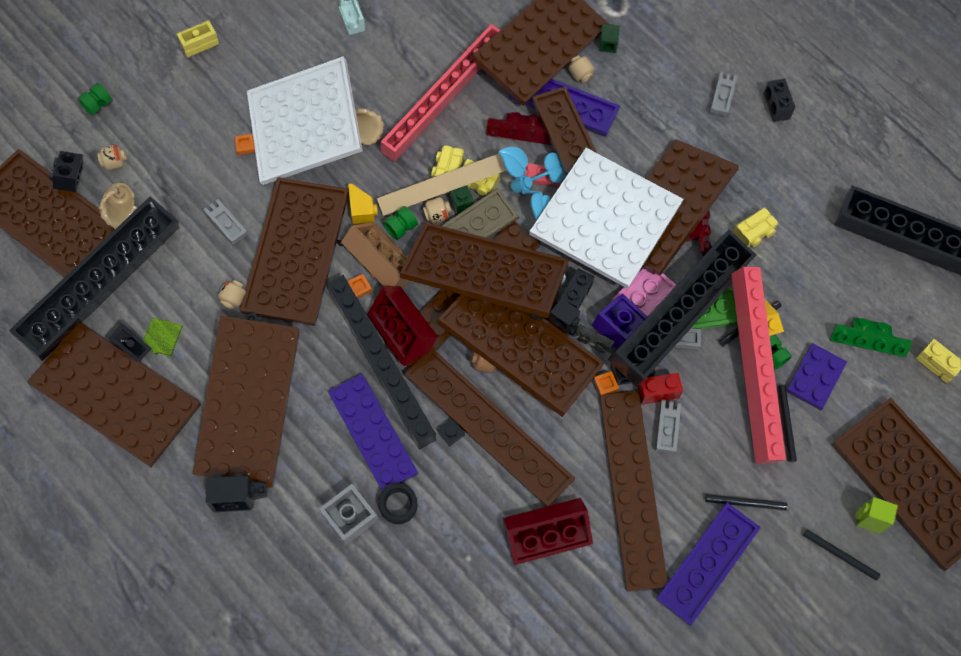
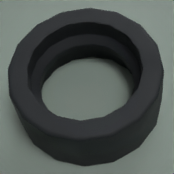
[379,483,418,524]

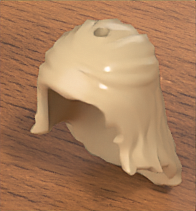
[355,108,384,146]
[99,183,137,229]

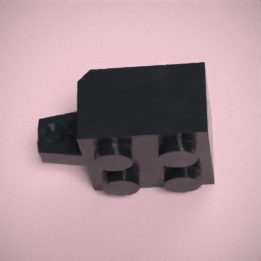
[205,473,268,513]

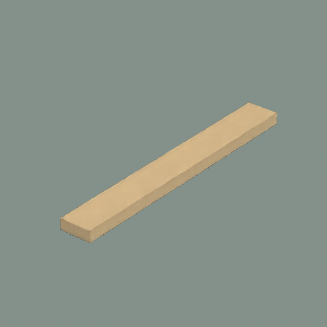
[377,154,507,216]

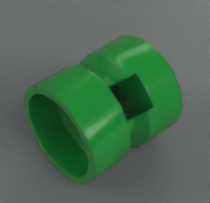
[77,83,113,116]
[383,206,418,241]
[770,334,792,370]

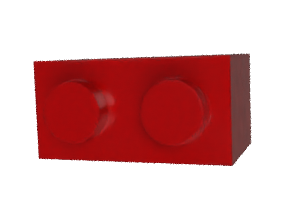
[637,373,683,405]

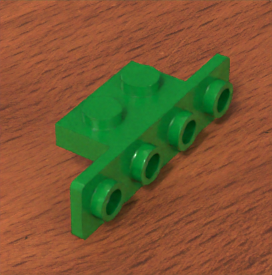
[830,317,912,357]

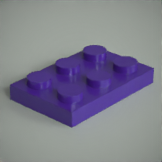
[786,343,847,411]

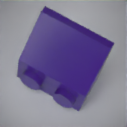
[592,293,647,349]

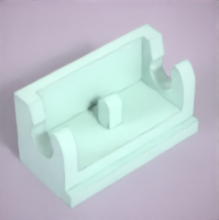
[339,0,365,35]

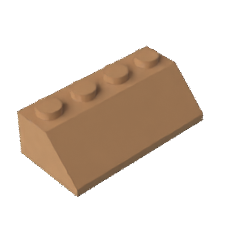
[341,222,411,289]

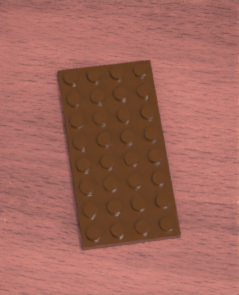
[471,0,609,106]
[642,139,739,276]
[0,149,115,278]
[240,177,349,326]
[400,222,569,318]
[437,295,605,417]
[192,315,300,488]
[27,323,201,468]
[832,398,961,571]

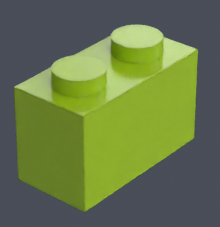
[855,497,898,534]

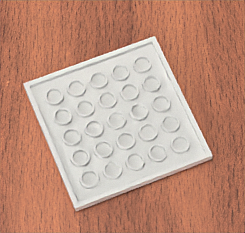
[247,56,363,185]
[529,148,683,289]

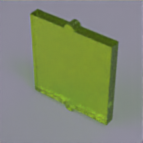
[143,318,183,356]

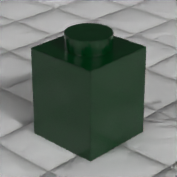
[599,24,620,53]
[450,185,474,216]

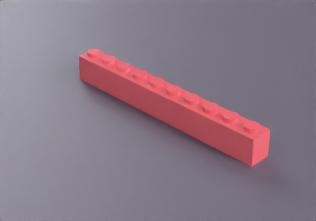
[381,24,500,162]
[732,267,786,464]

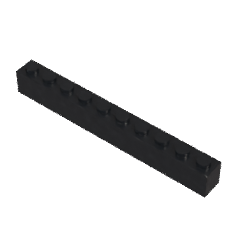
[327,275,436,450]

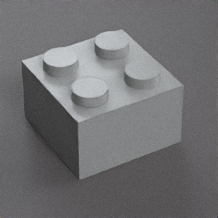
[319,484,378,546]

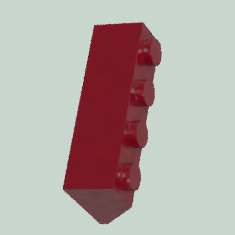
[367,286,438,366]
[503,498,593,565]

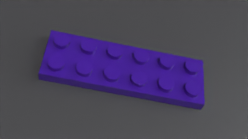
[509,79,620,137]
[328,373,418,491]
[656,502,761,626]

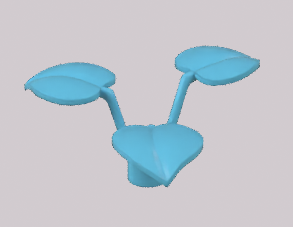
[498,147,567,221]

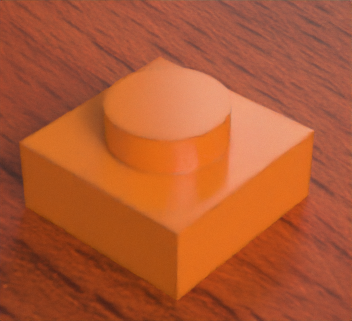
[234,134,255,155]
[348,274,372,299]
[593,371,619,396]

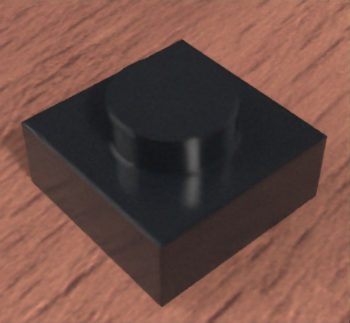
[437,419,465,447]

